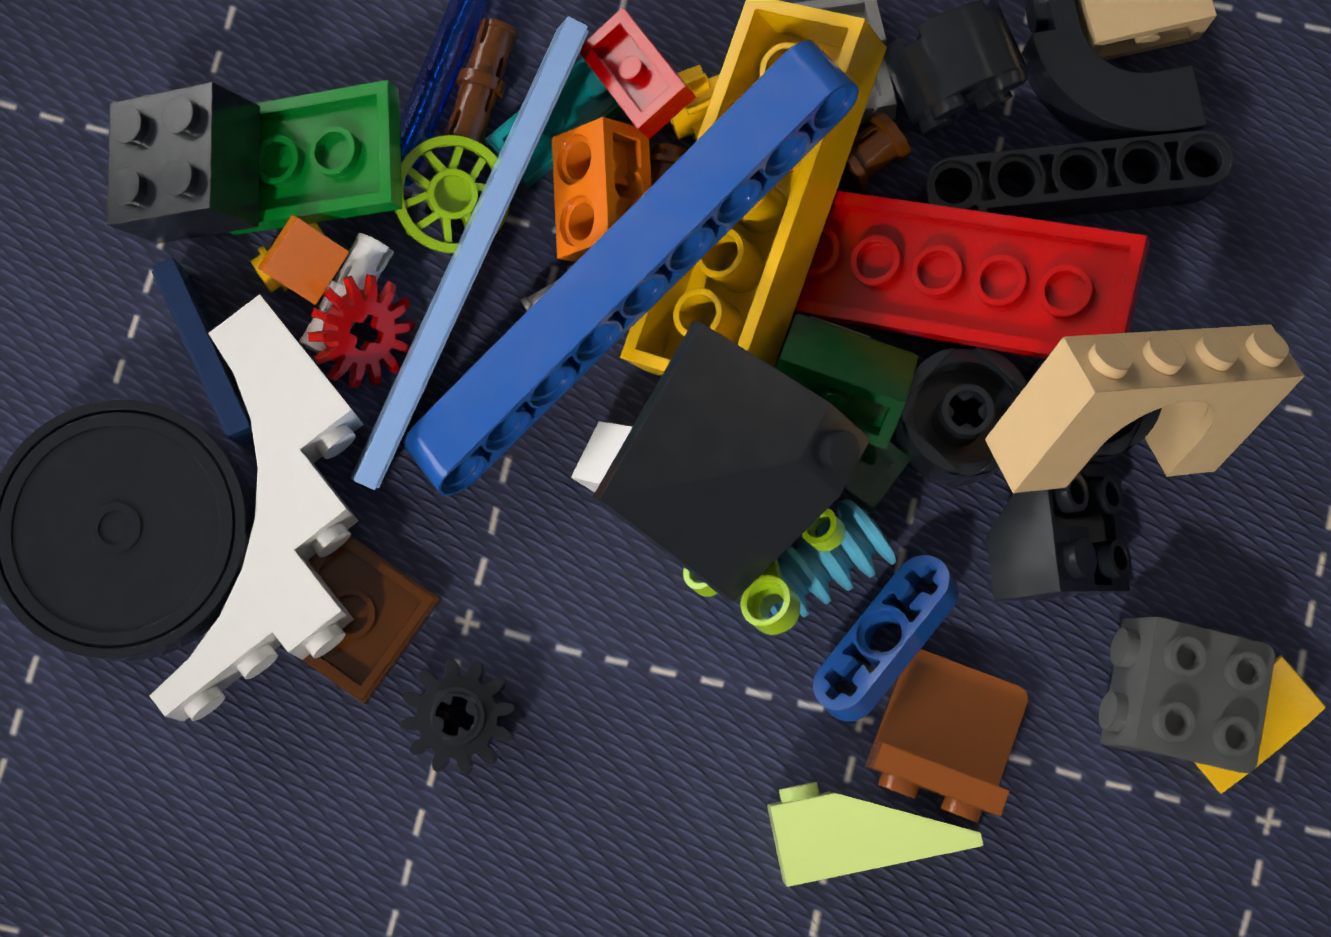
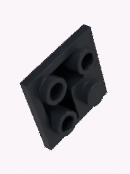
[986,464,1131,601]

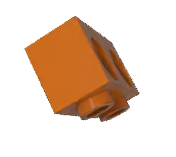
[552,117,652,262]

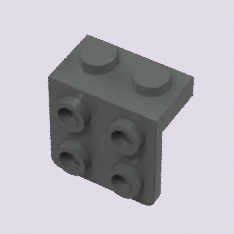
[1098,617,1275,773]

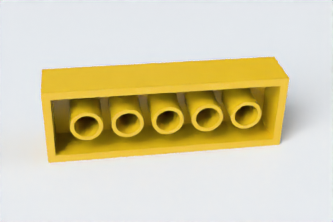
[620,0,887,377]

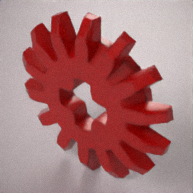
[308,274,415,388]

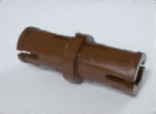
[444,18,519,145]

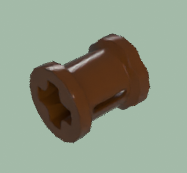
[841,111,911,193]

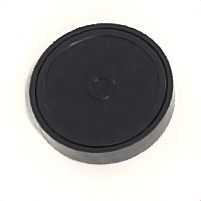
[0,400,255,661]

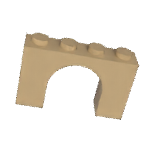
[985,324,1305,493]

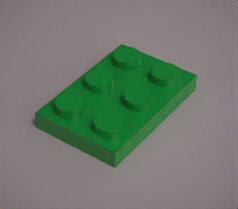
[229,80,402,235]

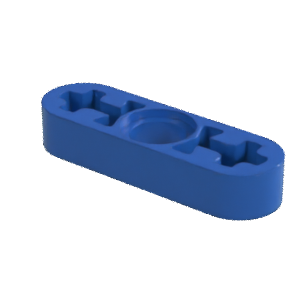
[813,555,959,721]

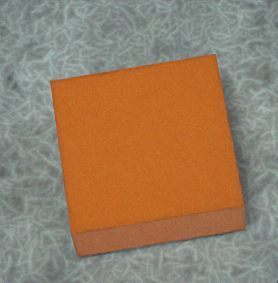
[258,215,349,305]

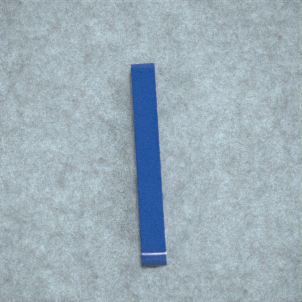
[404,40,859,496]

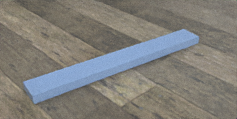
[350,16,589,490]

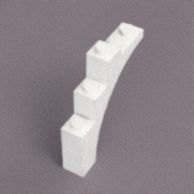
[149,294,364,722]

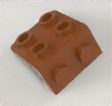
[865,649,1028,823]

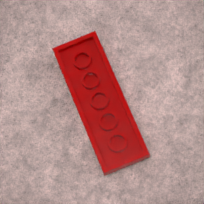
[793,191,1150,359]

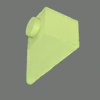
[767,782,983,887]

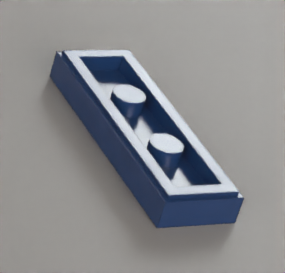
[151,257,254,447]

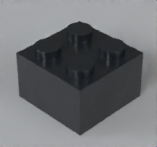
[107,82,260,244]

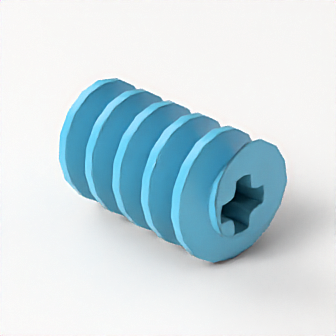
[770,498,896,618]

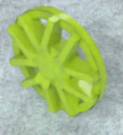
[395,135,510,254]

